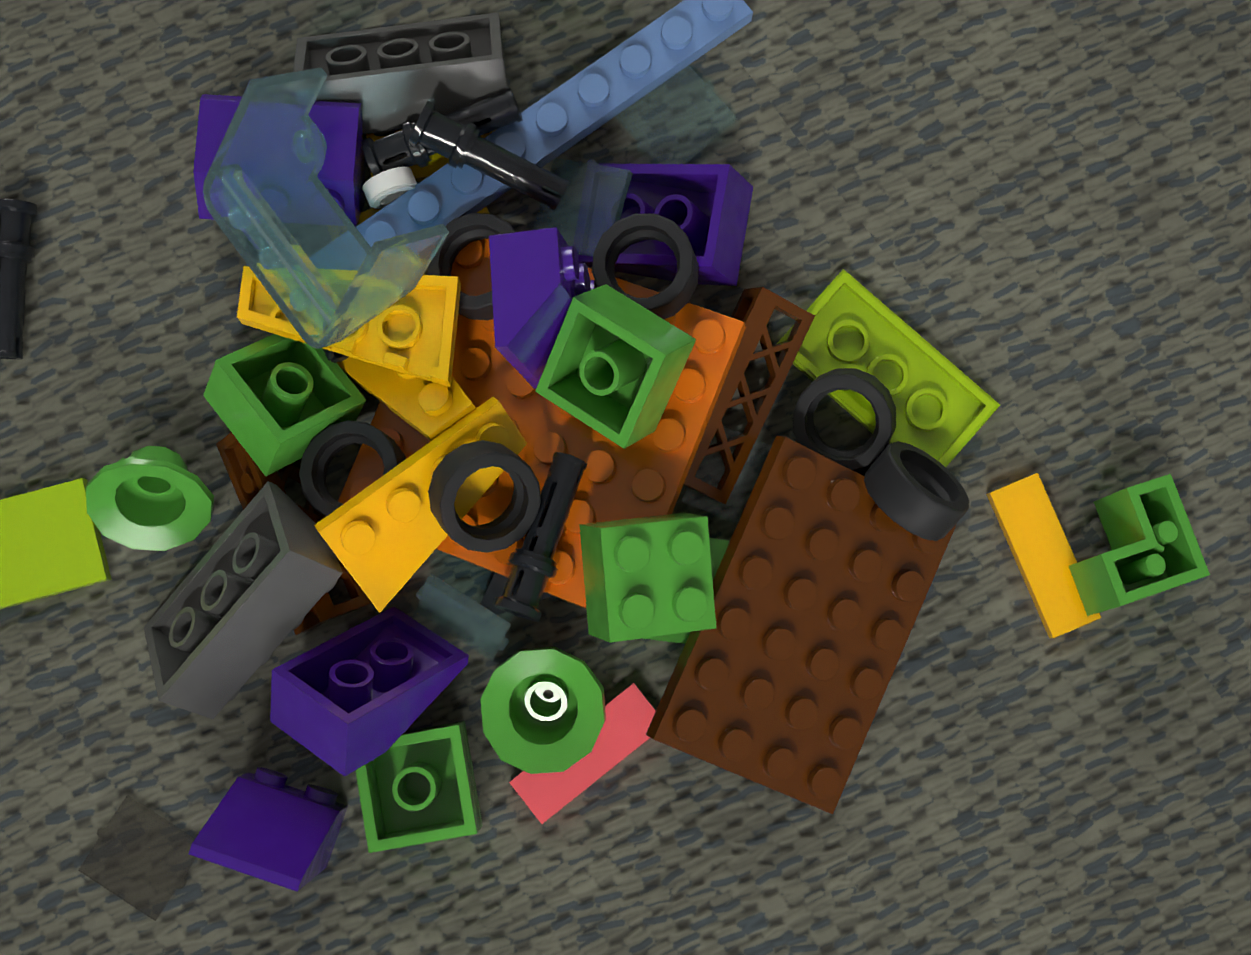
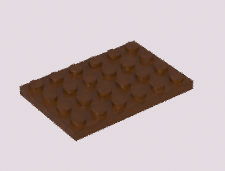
[646,436,957,814]

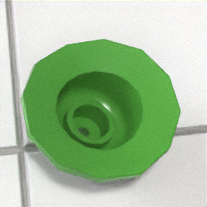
[86,446,214,551]
[480,647,606,774]

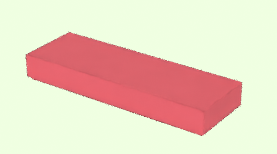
[509,682,656,824]

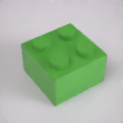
[535,284,696,449]
[203,334,366,476]
[579,513,716,643]
[355,721,483,853]

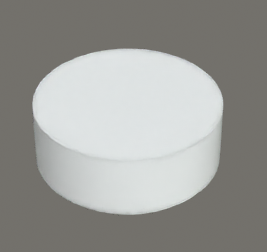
[362,167,417,209]

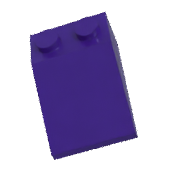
[575,163,753,286]
[270,607,469,777]
[188,767,348,892]

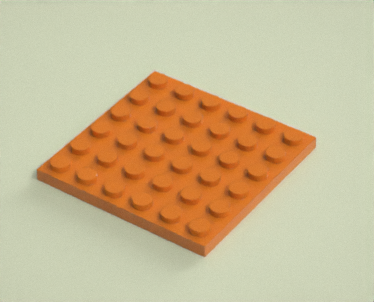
[338,239,746,608]

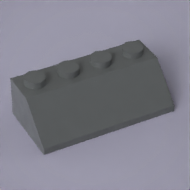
[291,12,509,136]
[144,481,343,719]

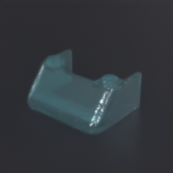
[203,68,449,349]

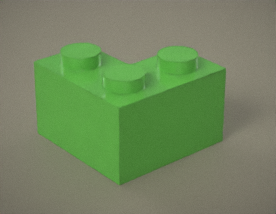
[1069,474,1210,616]

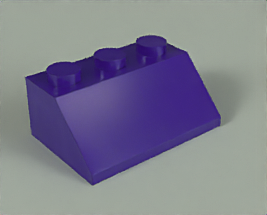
[193,94,366,228]
[489,227,597,389]

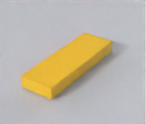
[986,473,1101,638]

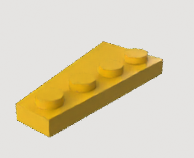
[237,266,461,387]
[337,357,476,441]
[314,397,527,613]

